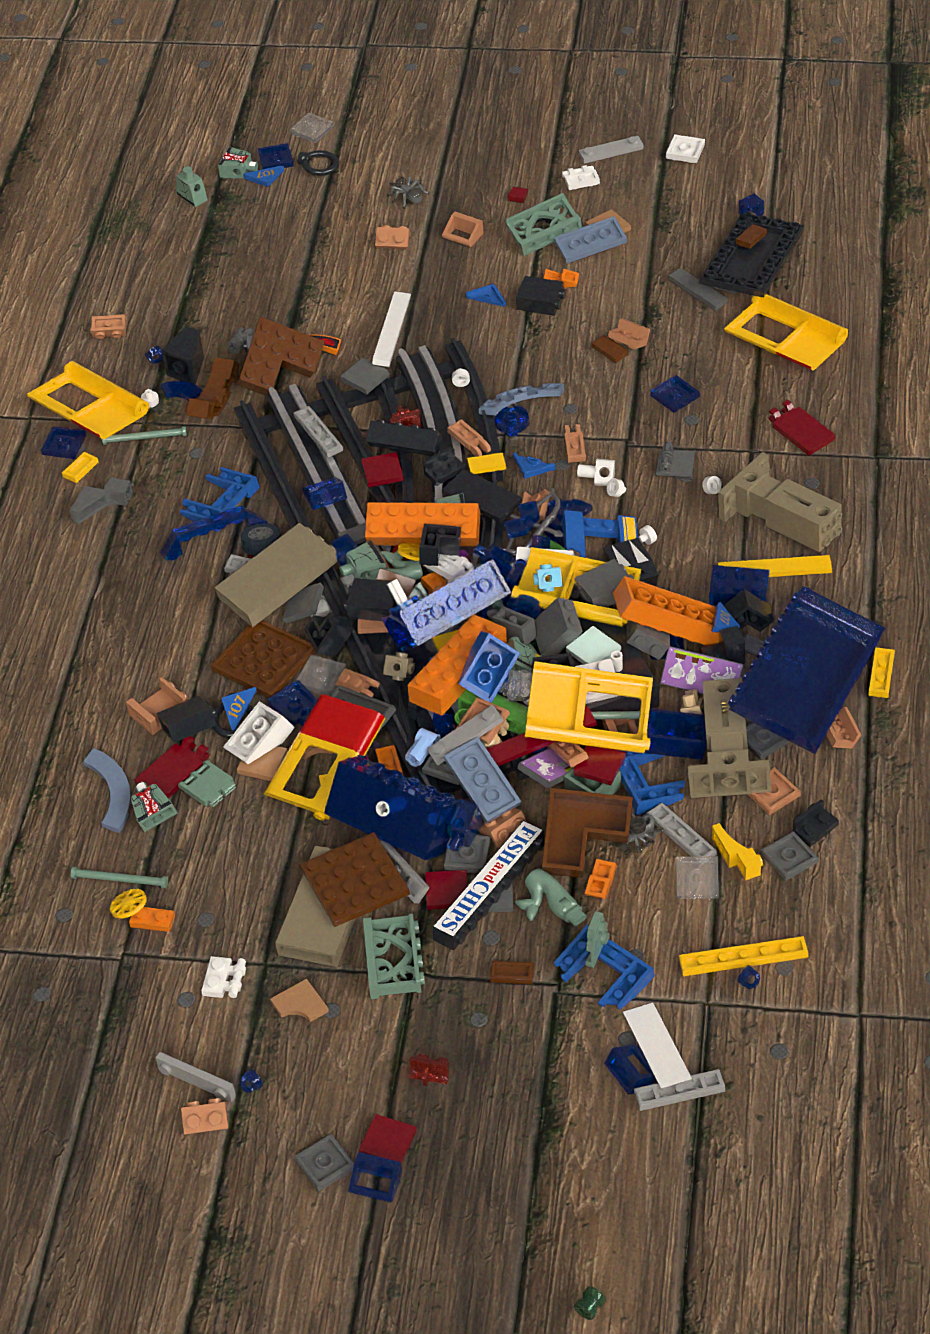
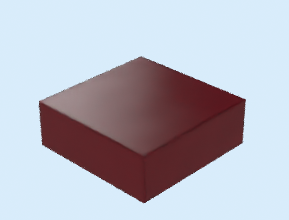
[508,187,528,203]

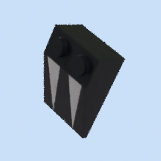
[603,538,659,586]

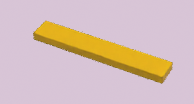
[718,555,832,580]
[679,936,808,976]

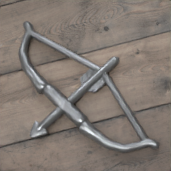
[501,488,564,556]

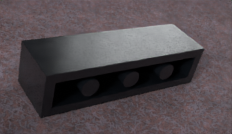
[366,420,442,456]

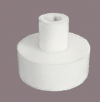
[452,368,470,387]
[141,389,159,408]
[703,476,721,494]
[607,478,626,497]
[638,525,657,545]

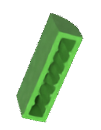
[458,689,528,735]

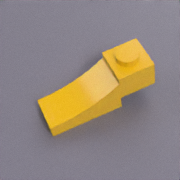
[712,823,763,880]

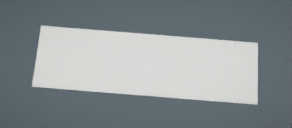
[623,1003,692,1088]

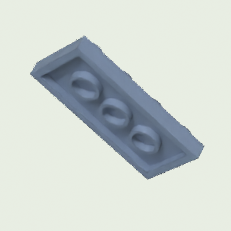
[554,216,627,264]
[444,737,521,824]

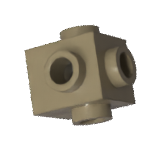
[383,652,415,681]

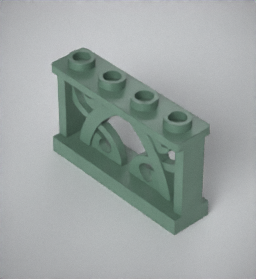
[505,193,582,256]
[363,913,425,999]

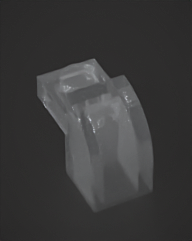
[499,670,533,702]

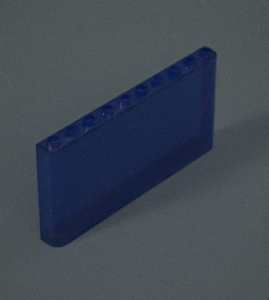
[727,586,885,754]

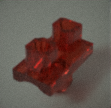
[389,406,421,427]
[409,1054,449,1086]

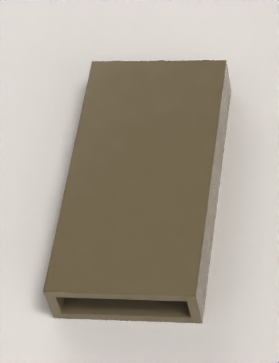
[214,523,338,627]
[276,846,356,967]

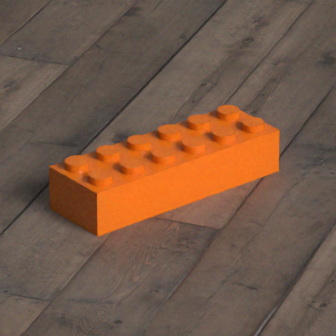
[365,503,480,546]
[613,576,719,646]
[408,614,507,716]

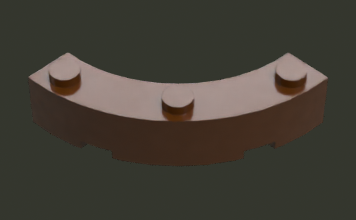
[185,358,239,419]

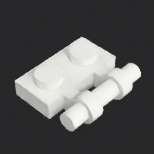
[562,165,600,190]
[424,554,473,582]
[202,956,246,998]

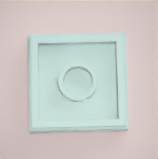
[566,626,621,664]

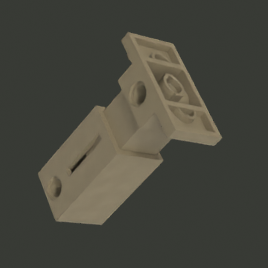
[718,452,842,552]
[688,678,771,798]

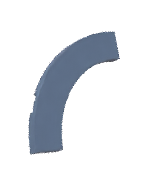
[479,383,565,415]
[83,748,131,833]

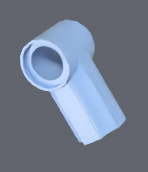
[405,728,441,767]

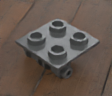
[656,442,695,477]

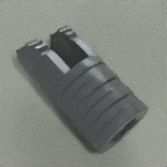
[226,327,253,354]

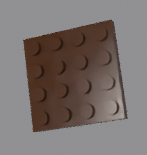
[211,620,316,700]
[300,832,410,927]

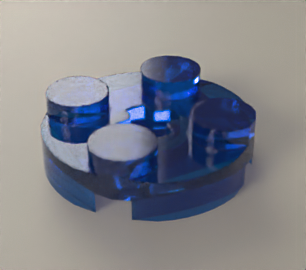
[494,405,530,436]
[506,594,544,620]

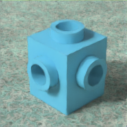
[533,564,562,592]

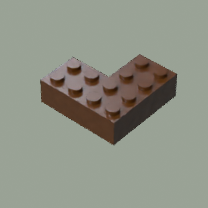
[236,317,325,396]
[542,788,633,878]

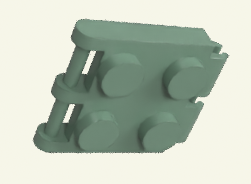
[178,760,236,807]

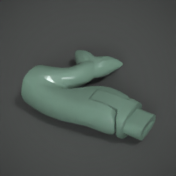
[360,551,423,580]
[515,868,587,926]

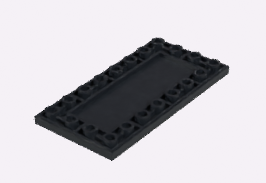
[699,212,804,298]

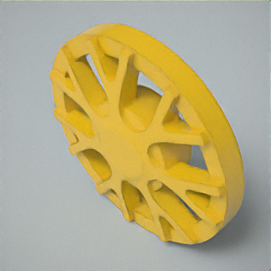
[397,542,420,561]
[110,889,147,918]

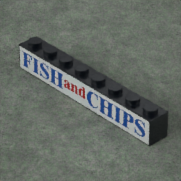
[432,820,545,951]

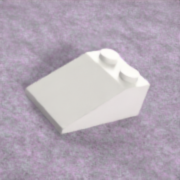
[223,701,295,764]

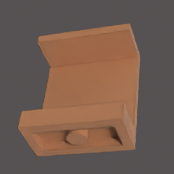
[126,677,188,735]

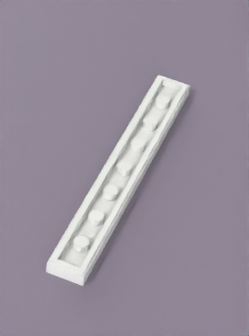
[372,291,411,367]

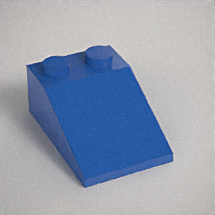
[458,631,520,703]

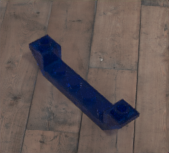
[161,506,268,561]

